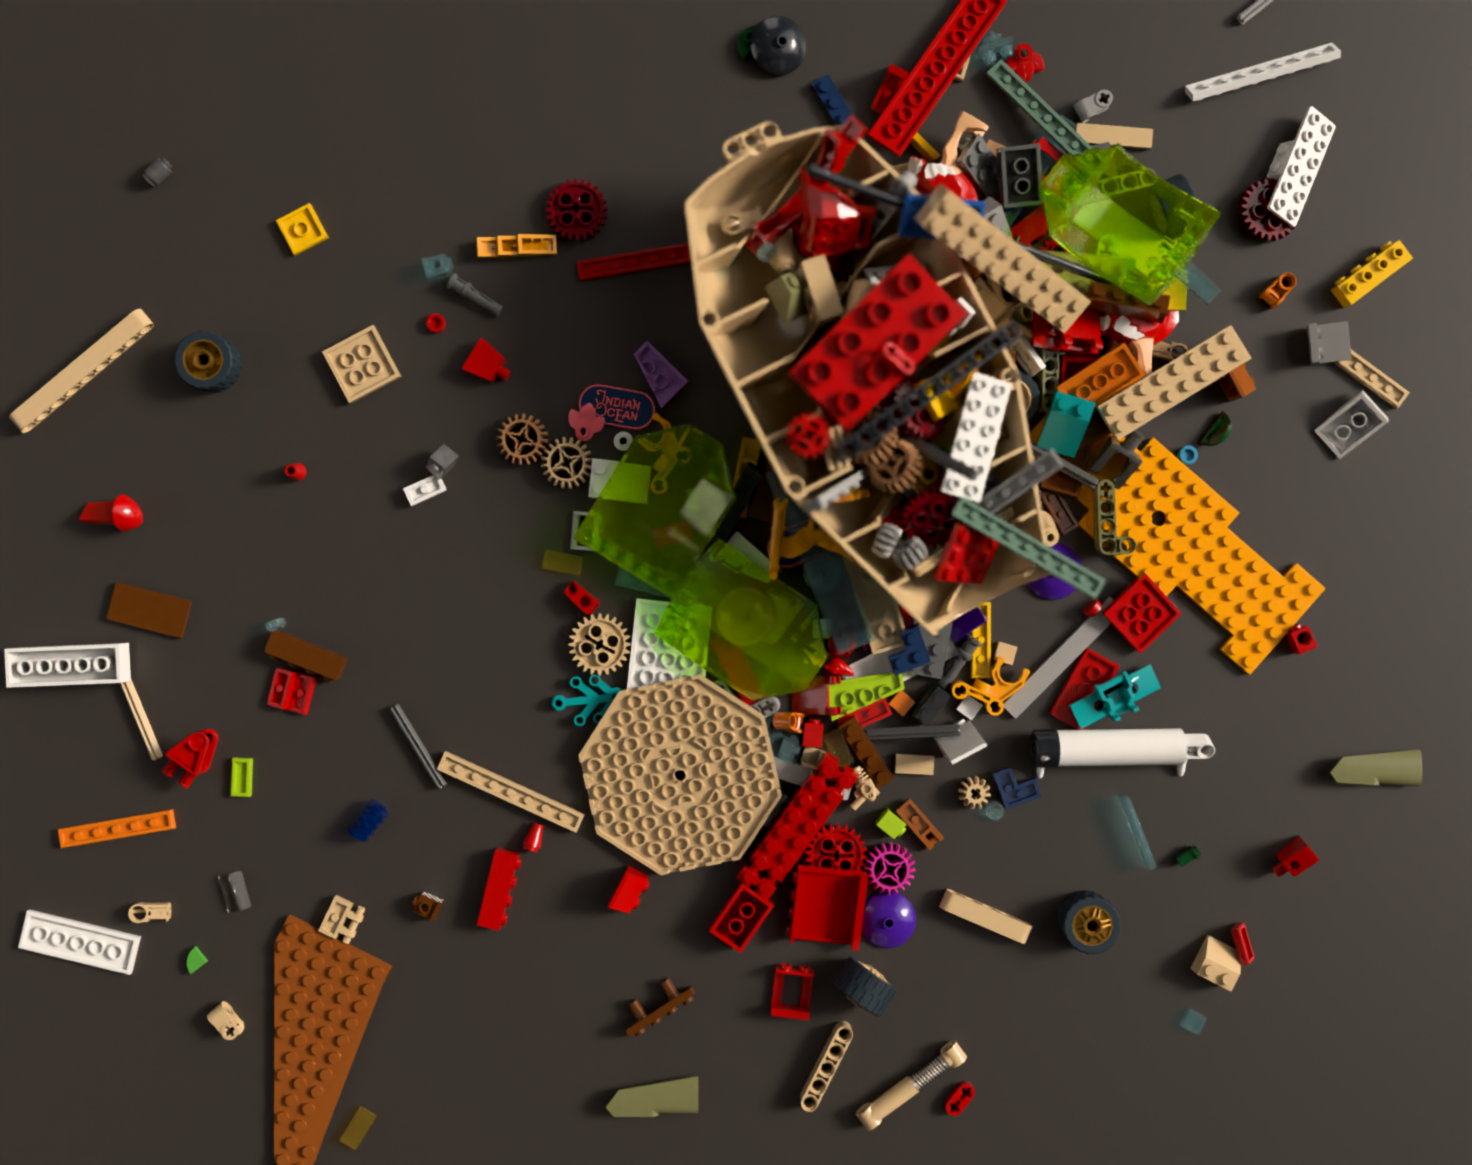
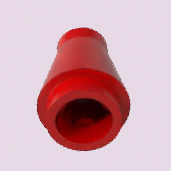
[285,462,306,482]
[523,823,544,852]

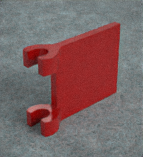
[1059,309,1103,355]
[791,675,842,716]

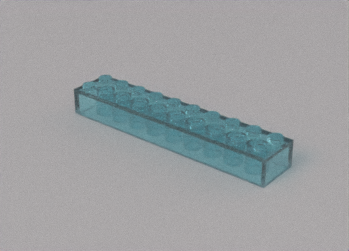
[765,470,876,655]

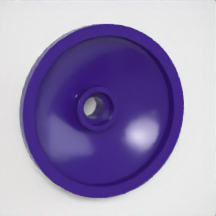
[1027,543,1081,600]
[861,891,916,948]

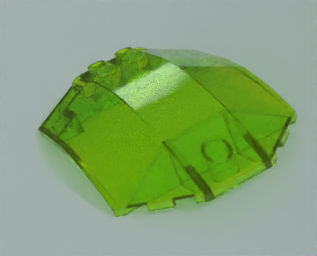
[1040,143,1221,305]
[573,424,736,599]
[654,538,827,700]

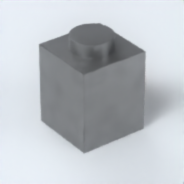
[425,444,459,479]

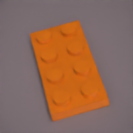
[1056,342,1146,409]

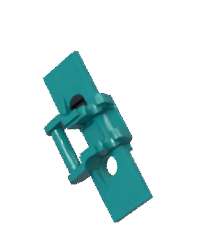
[1069,664,1161,729]

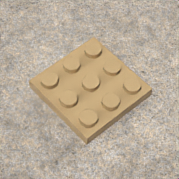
[322,325,402,403]

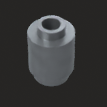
[142,158,172,186]

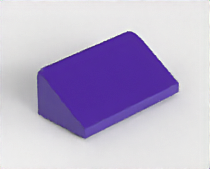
[950,606,988,643]

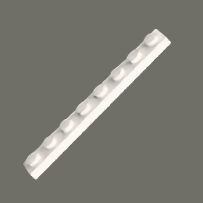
[1185,43,1341,101]

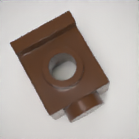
[412,891,444,922]

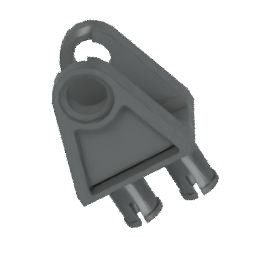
[1089,430,1144,490]

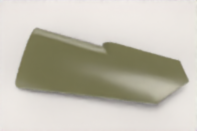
[1329,749,1423,787]
[606,1076,699,1117]

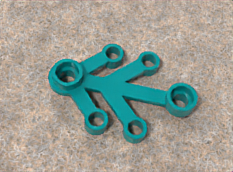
[551,674,622,726]

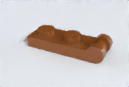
[895,798,944,850]

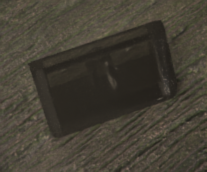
[218,870,251,913]

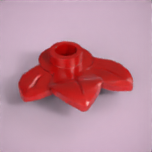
[1006,43,1044,83]

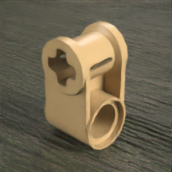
[207,1001,244,1040]

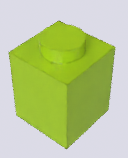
[875,807,907,839]

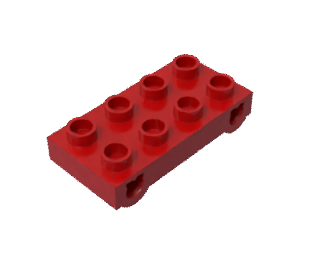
[787,253,966,432]

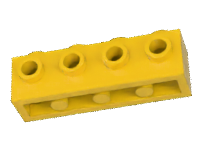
[1331,240,1413,308]

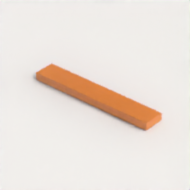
[58,809,176,848]

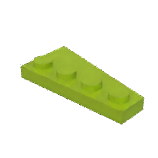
[829,671,905,721]

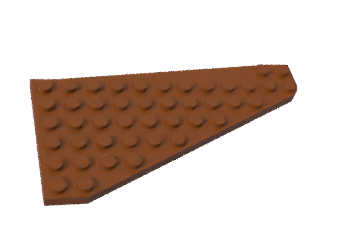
[274,914,392,1165]

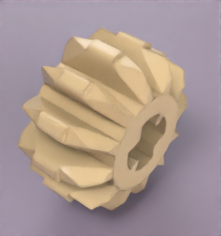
[958,776,991,809]

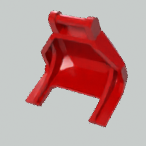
[792,165,876,261]

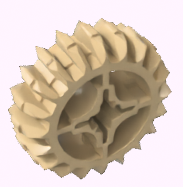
[541,437,592,489]

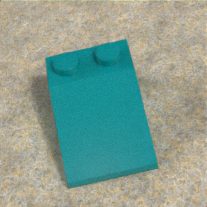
[1036,391,1095,458]

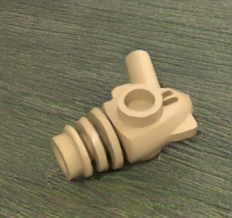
[850,765,880,811]

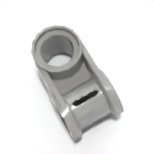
[1073,90,1113,123]

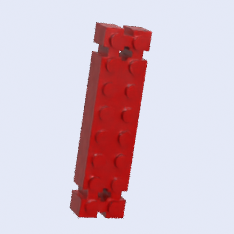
[736,751,858,900]

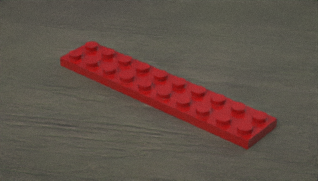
[867,0,1007,158]

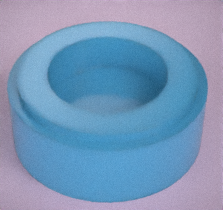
[1177,445,1198,465]

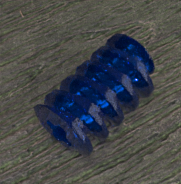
[347,799,389,842]

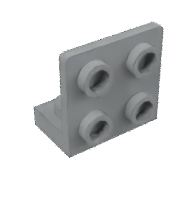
[1307,321,1351,365]

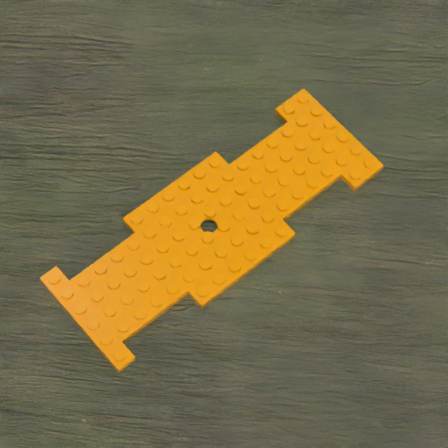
[1029,413,1326,675]

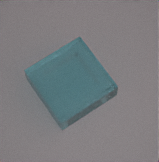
[1180,1008,1207,1035]

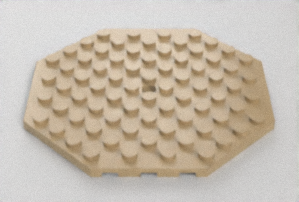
[578,674,782,875]

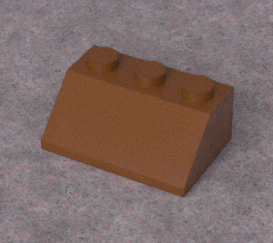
[1218,363,1256,402]

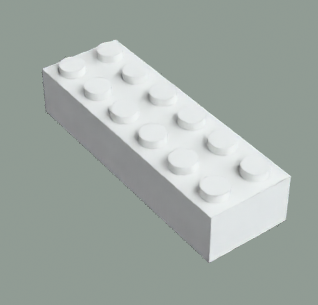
[4,643,131,688]

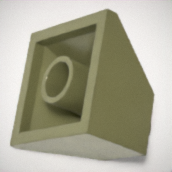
[764,272,808,323]

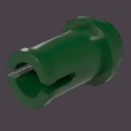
[1175,845,1201,867]

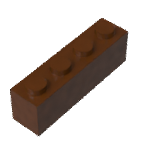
[1085,281,1170,323]
[264,630,349,682]

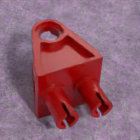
[162,729,219,788]

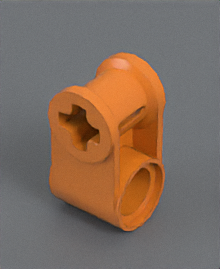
[1258,273,1297,310]
[773,712,805,734]

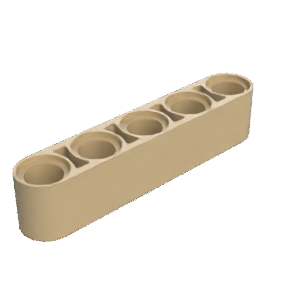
[939,889,1033,944]
[800,1021,853,1112]

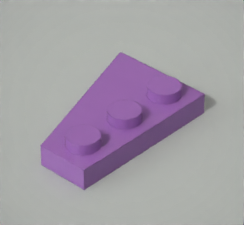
[634,341,688,409]

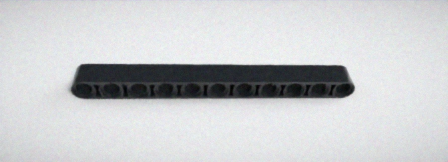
[835,322,1021,462]

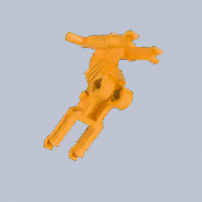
[768,497,865,580]

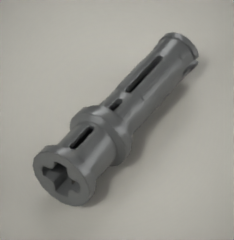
[446,273,503,317]
[937,634,982,689]

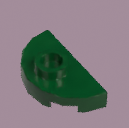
[737,26,756,61]
[1200,411,1232,446]

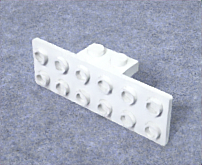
[1267,106,1336,227]
[941,372,1012,502]

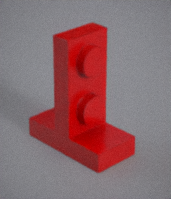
[871,64,909,113]

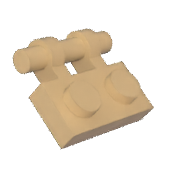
[318,895,365,944]

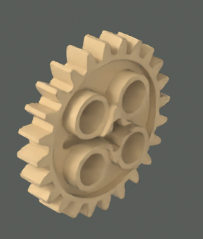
[568,613,631,676]

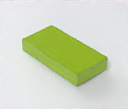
[230,757,253,797]

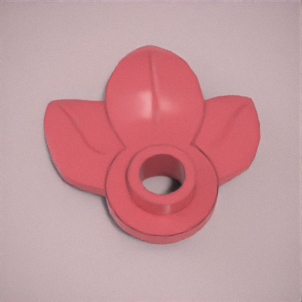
[568,403,605,441]

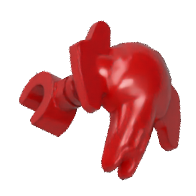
[821,658,854,677]

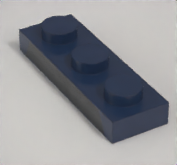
[811,74,853,126]

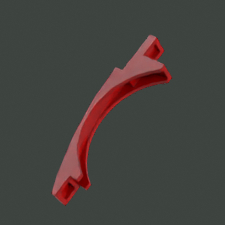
[745,115,868,258]

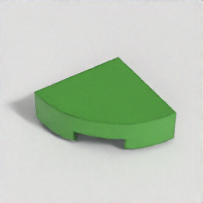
[187,946,208,974]

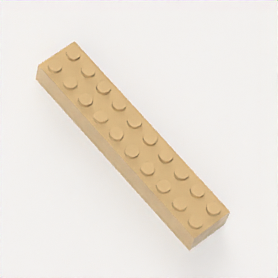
[914,184,1091,333]

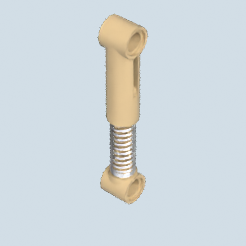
[856,1040,967,1131]

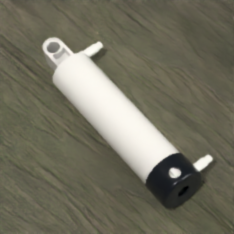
[1030,728,1215,778]

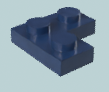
[887,625,931,675]
[992,766,1042,810]

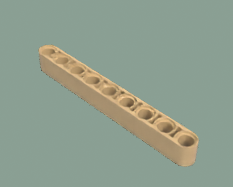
[9,309,154,433]

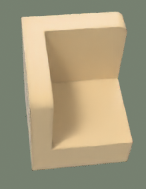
[800,746,826,770]

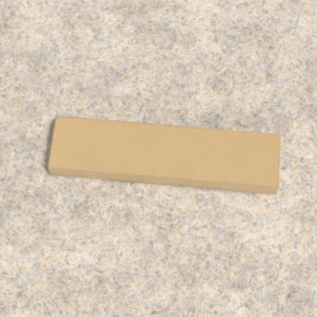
[1075,123,1153,150]
[1335,350,1410,409]

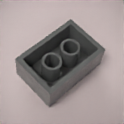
[996,143,1044,209]

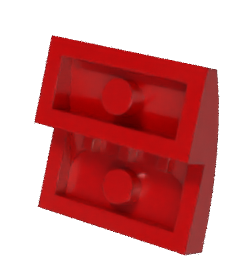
[267,667,317,714]

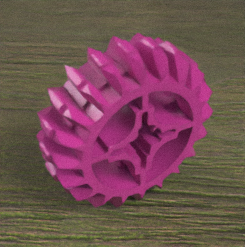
[863,842,916,895]

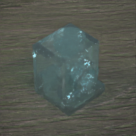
[422,253,454,281]
[777,733,801,764]

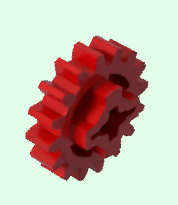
[786,413,832,459]

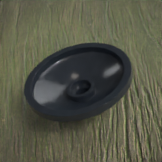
[750,16,807,76]

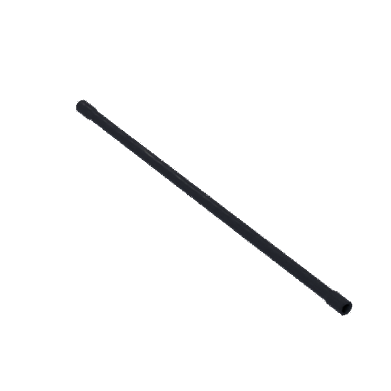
[806,163,1148,291]

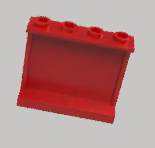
[786,865,868,951]

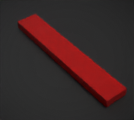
[576,243,692,282]

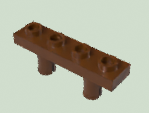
[625,978,696,1037]

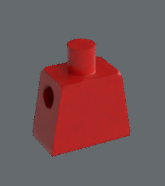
[462,338,512,383]
[1272,835,1320,878]

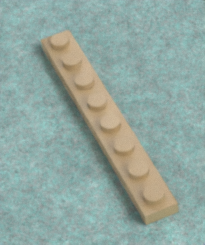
[437,751,585,833]

